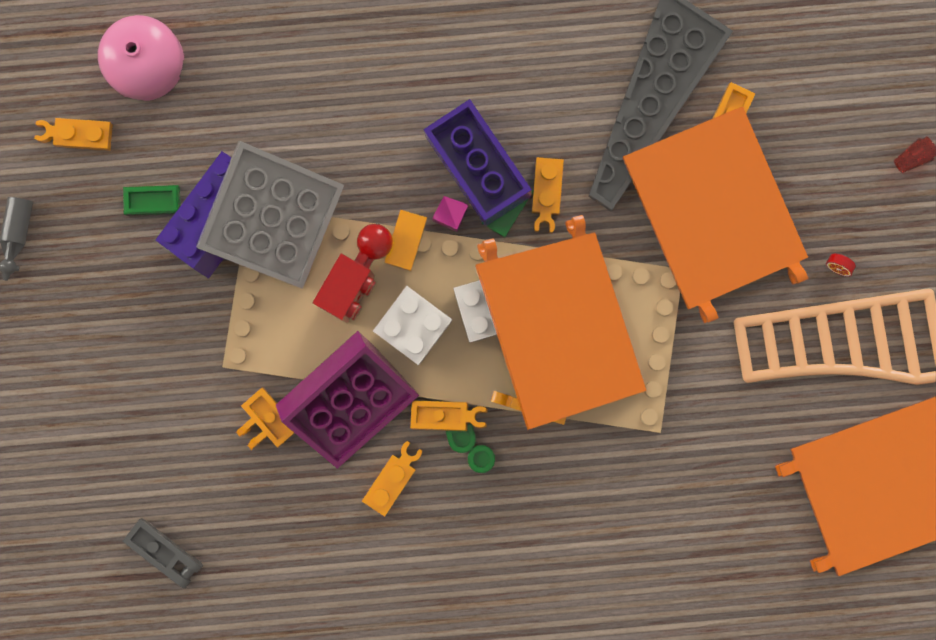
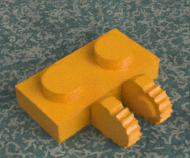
[236,387,295,450]

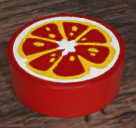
[826,253,856,277]

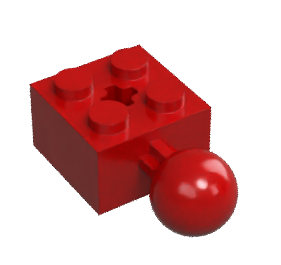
[312,224,393,324]

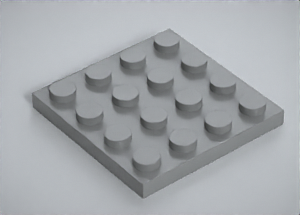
[196,141,344,289]

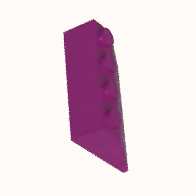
[276,331,419,469]

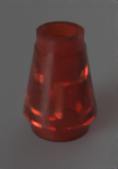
[894,136,936,174]

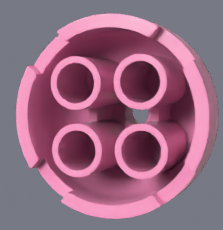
[98,15,184,101]

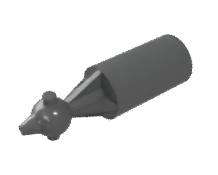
[0,197,33,281]

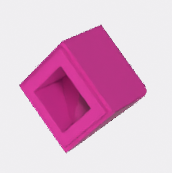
[432,196,469,232]

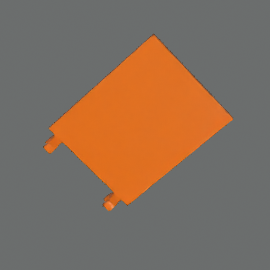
[622,106,808,323]
[475,215,647,430]
[775,396,936,576]

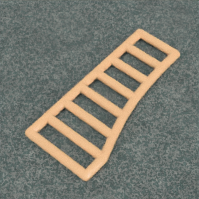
[734,289,936,385]

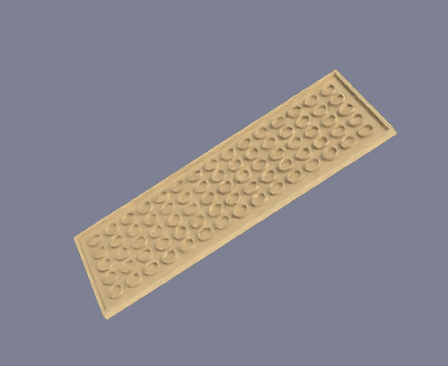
[222,217,680,433]

